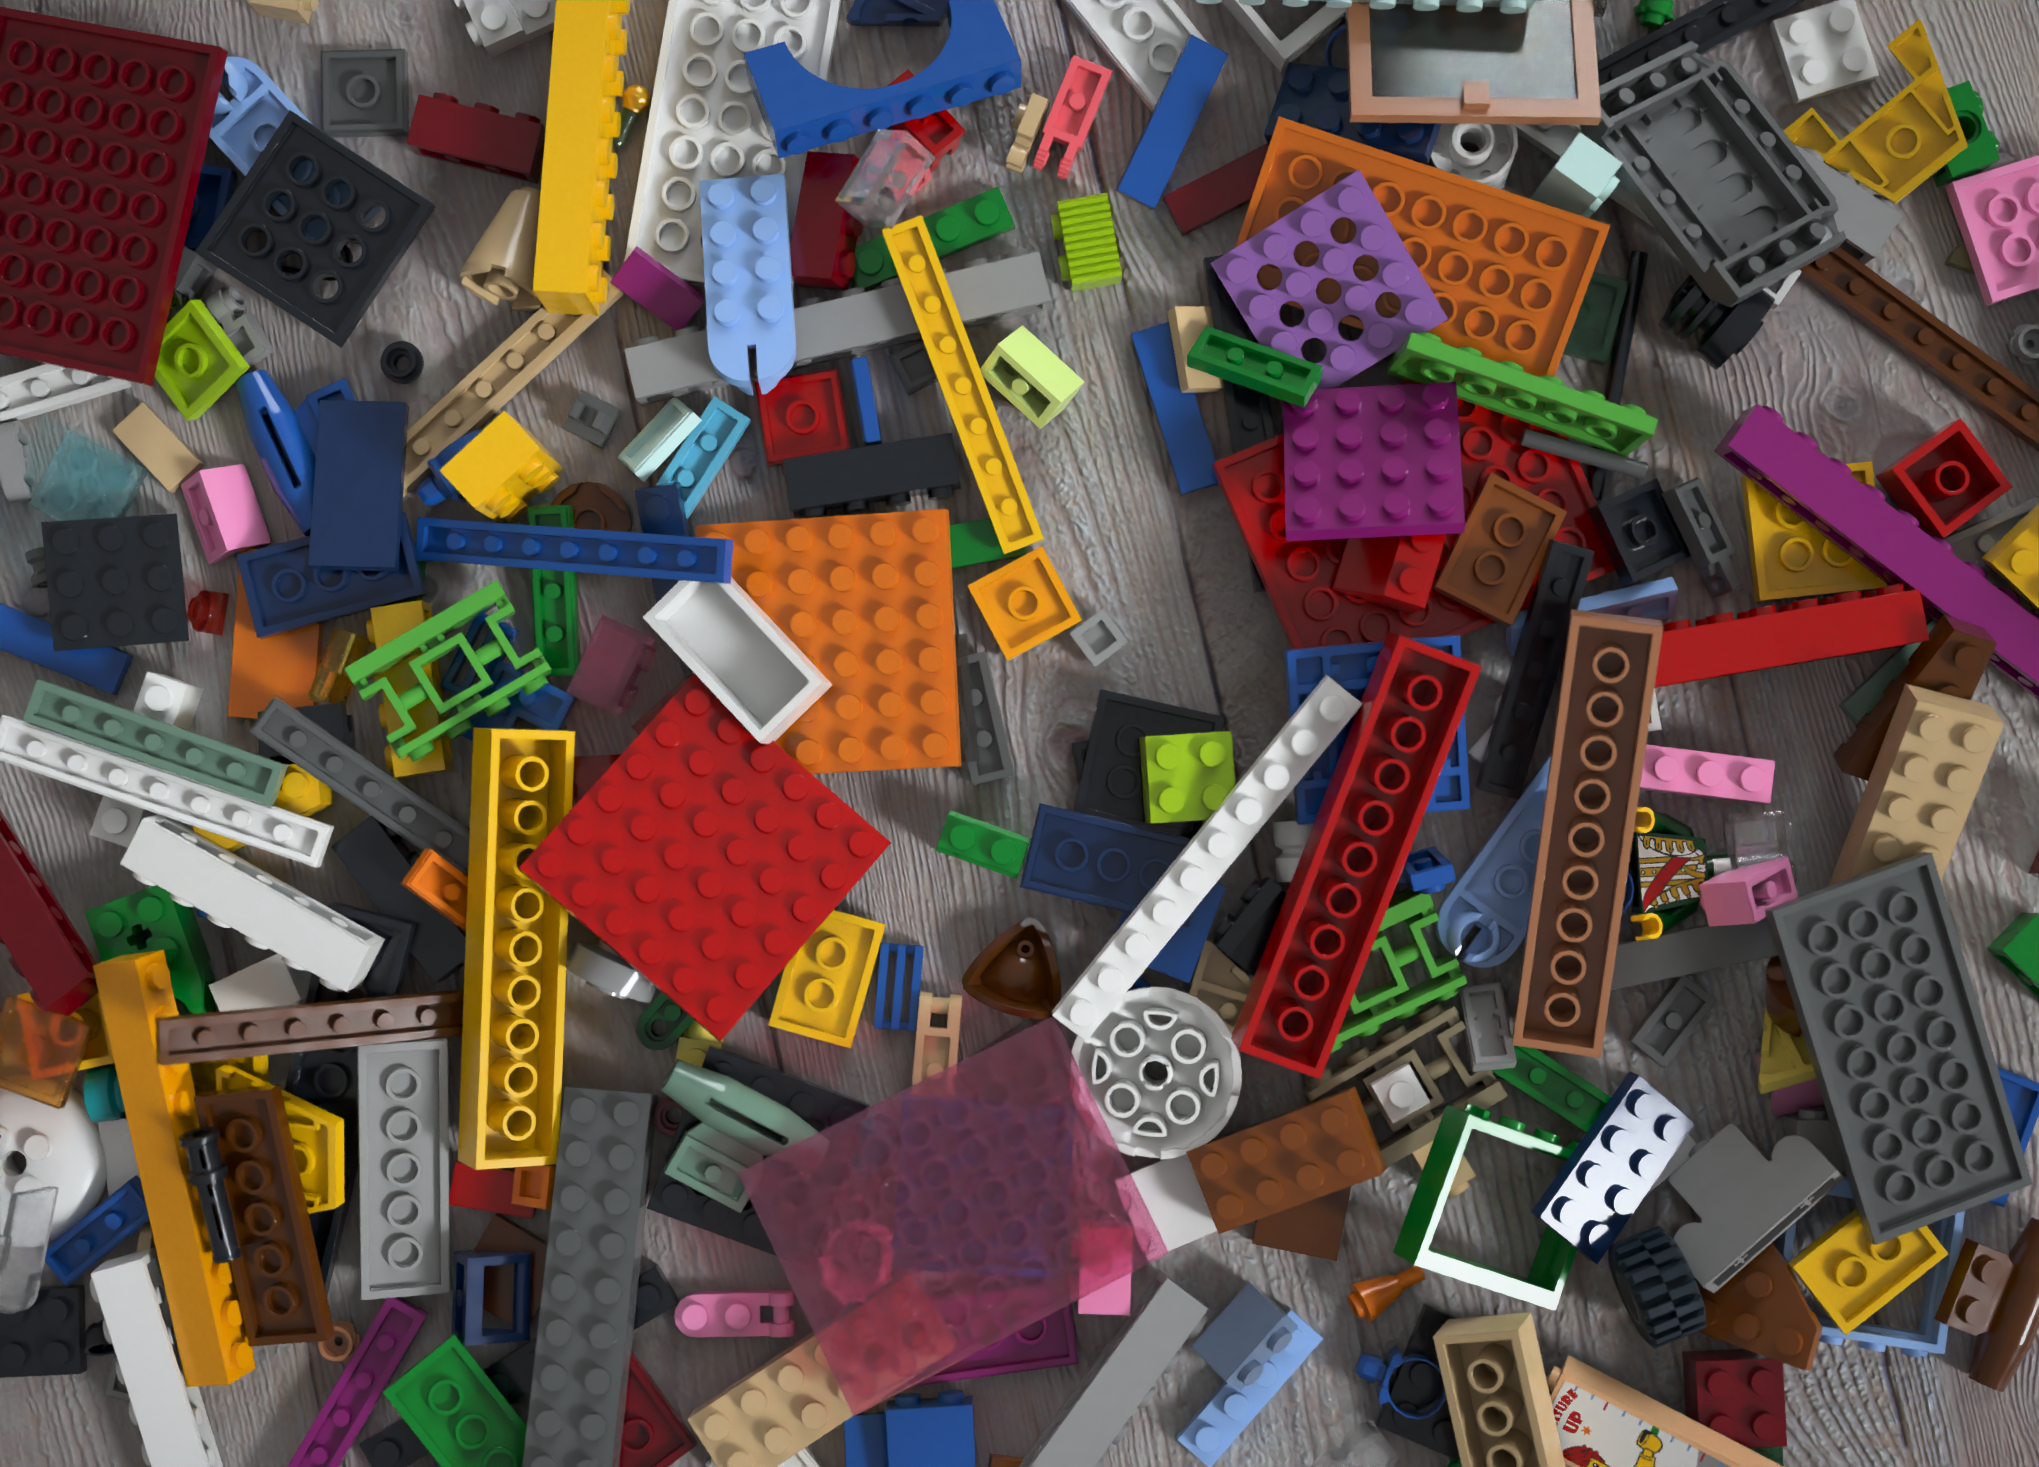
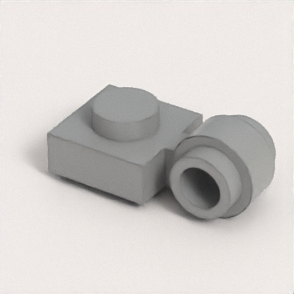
[205,287,275,367]

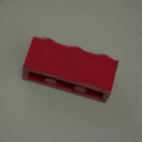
[406,92,546,184]
[790,151,871,291]

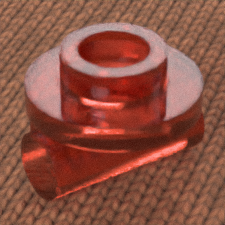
[187,590,229,636]

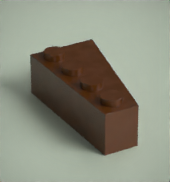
[1833,615,1997,781]

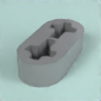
[0,420,37,503]

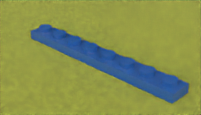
[416,517,734,584]

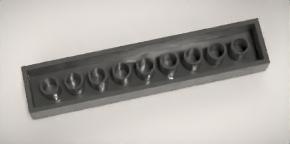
[523,1087,658,1467]

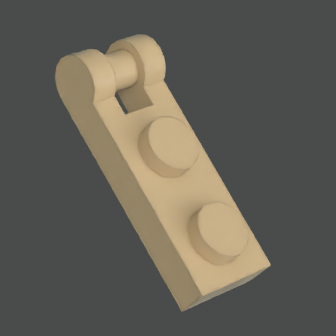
[911,991,963,1098]

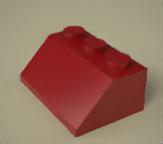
[1332,534,1447,615]

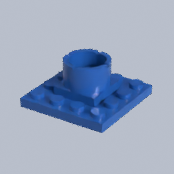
[1284,634,1471,825]

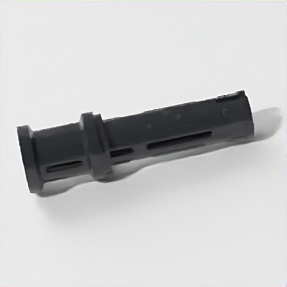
[178,1126,241,1263]

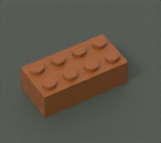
[1187,1086,1387,1234]

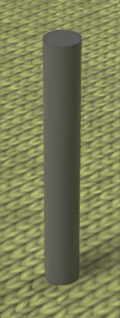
[1519,429,1648,479]

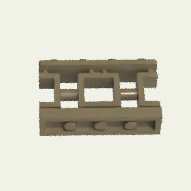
[1302,1002,1508,1184]

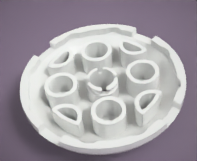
[1069,987,1242,1160]
[0,1074,107,1246]

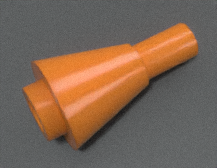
[1346,1265,1425,1323]

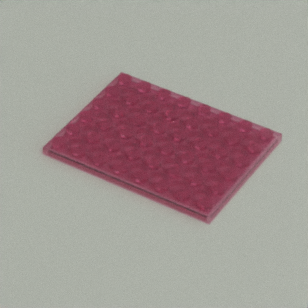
[738,1016,1169,1416]

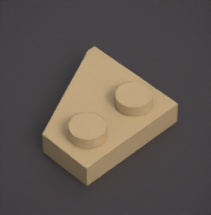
[1188,940,1252,1033]

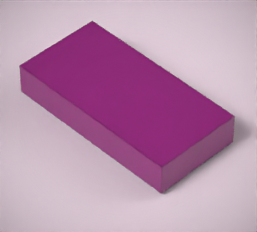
[610,246,705,331]

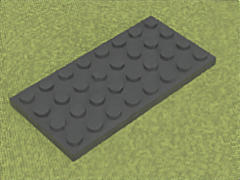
[1765,852,2033,1245]

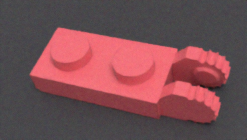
[1033,55,1113,181]

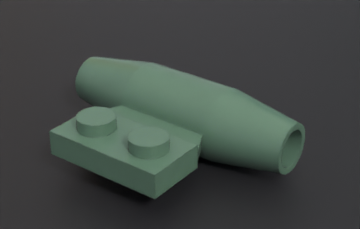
[661,1059,830,1213]

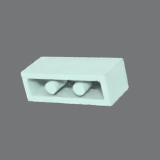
[1530,132,1622,218]

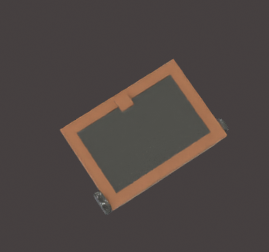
[1346,0,1607,125]

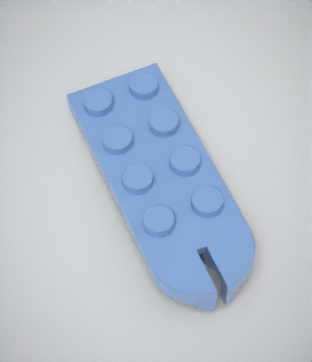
[209,56,382,240]
[699,174,796,395]
[1435,753,1551,968]

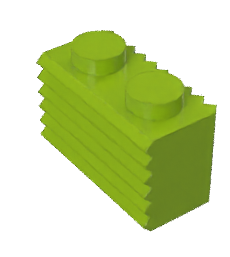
[1050,193,1122,292]

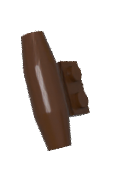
[1934,1217,2039,1392]

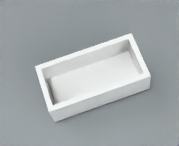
[643,577,833,744]

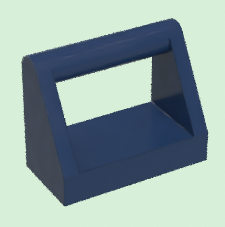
[451,1250,532,1346]

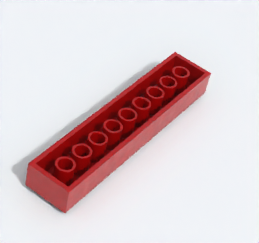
[1231,631,1482,1079]

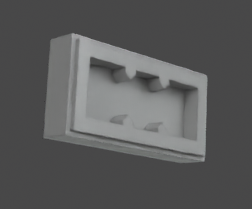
[1458,982,1517,1072]

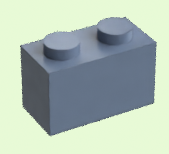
[1191,1282,1298,1390]

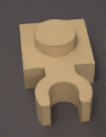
[1006,93,1048,174]

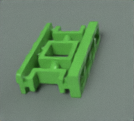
[344,580,552,763]
[1331,887,1468,1053]

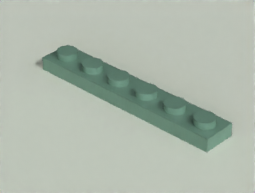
[22,679,288,806]

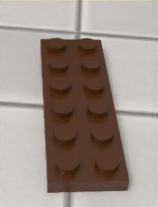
[193,1084,335,1346]

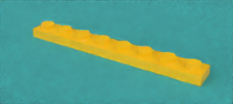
[881,215,1044,554]

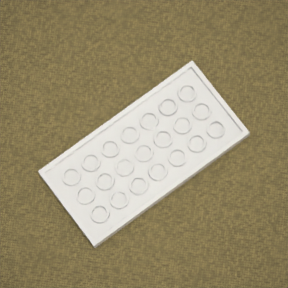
[624,0,842,287]

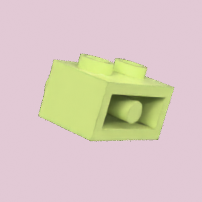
[980,325,1085,429]

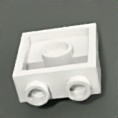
[454,0,556,58]

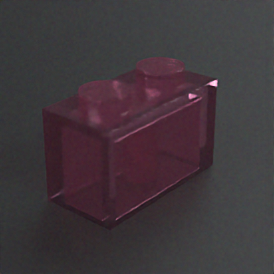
[566,615,656,716]

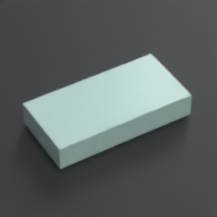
[617,396,702,482]

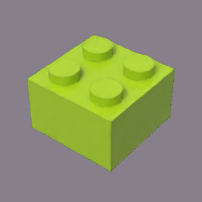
[1139,731,1235,824]

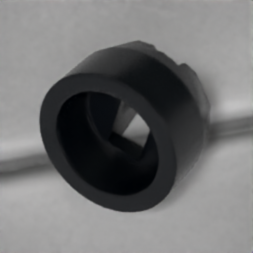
[84,1320,115,1356]

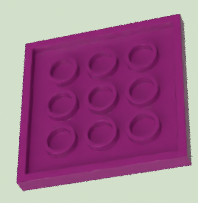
[1283,382,1465,541]

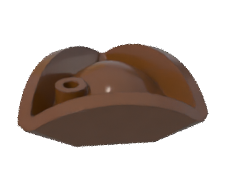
[962,918,1061,1019]

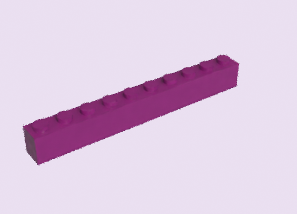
[1714,404,2039,700]

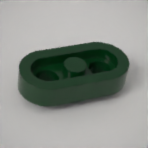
[636,992,695,1050]

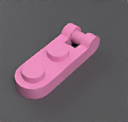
[674,1290,795,1338]

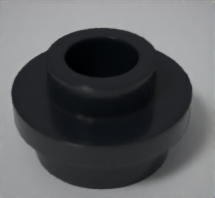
[380,341,424,384]

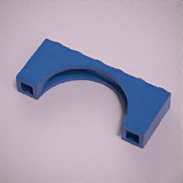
[744,0,1021,159]

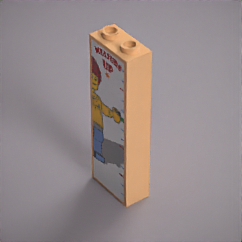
[1546,1355,1784,1467]

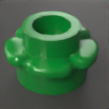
[1633,0,1675,29]

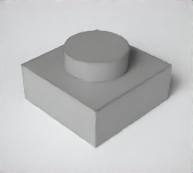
[1069,608,1129,668]

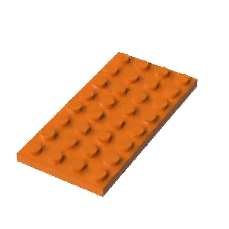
[1235,116,1611,377]

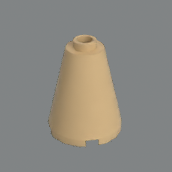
[460,187,541,311]

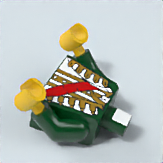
[1629,807,1731,941]

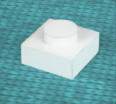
[1369,1063,1431,1123]

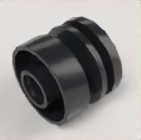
[1658,274,1775,370]

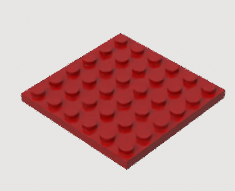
[519,674,891,1042]

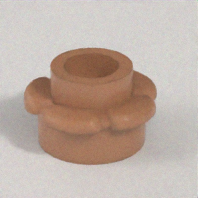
[318,1320,361,1363]

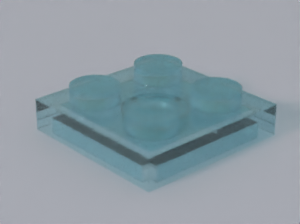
[29,430,149,521]

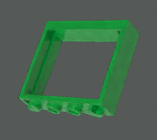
[1393,1102,1579,1310]

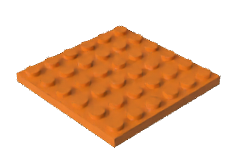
[695,509,961,774]

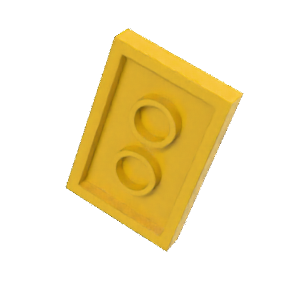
[768,909,886,1049]
[1787,1208,1948,1335]

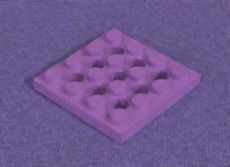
[1211,169,1448,389]

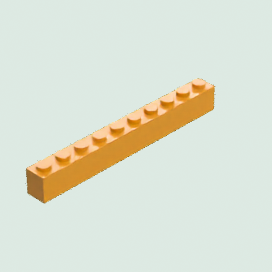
[93,950,256,1387]

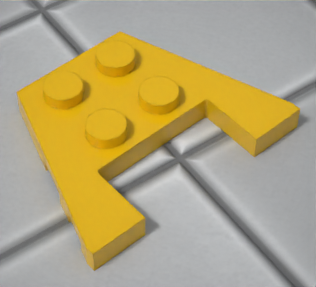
[1784,19,1968,204]
[216,1064,344,1214]

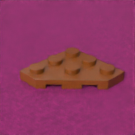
[1695,1241,1823,1371]

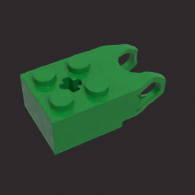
[84,885,216,1014]

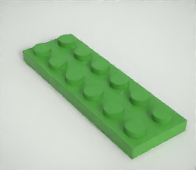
[1386,332,1658,457]

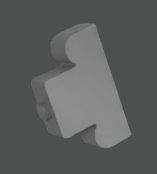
[1669,1124,1845,1293]

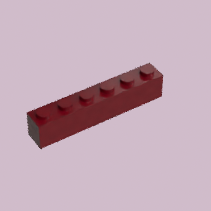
[0,809,99,1016]

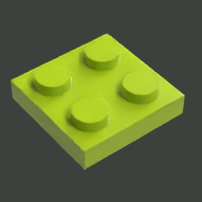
[154,300,250,421]

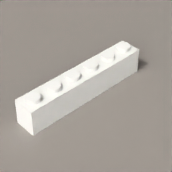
[120,814,385,992]
[90,1247,223,1467]

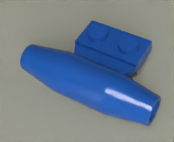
[235,370,357,536]

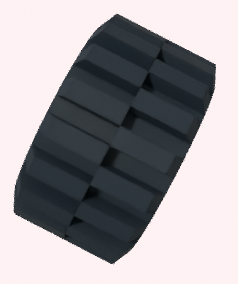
[1608,1226,1706,1348]

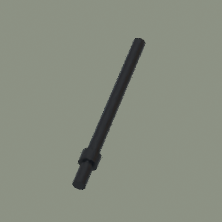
[1587,251,1648,501]

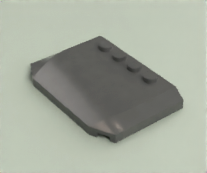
[1580,41,1846,307]

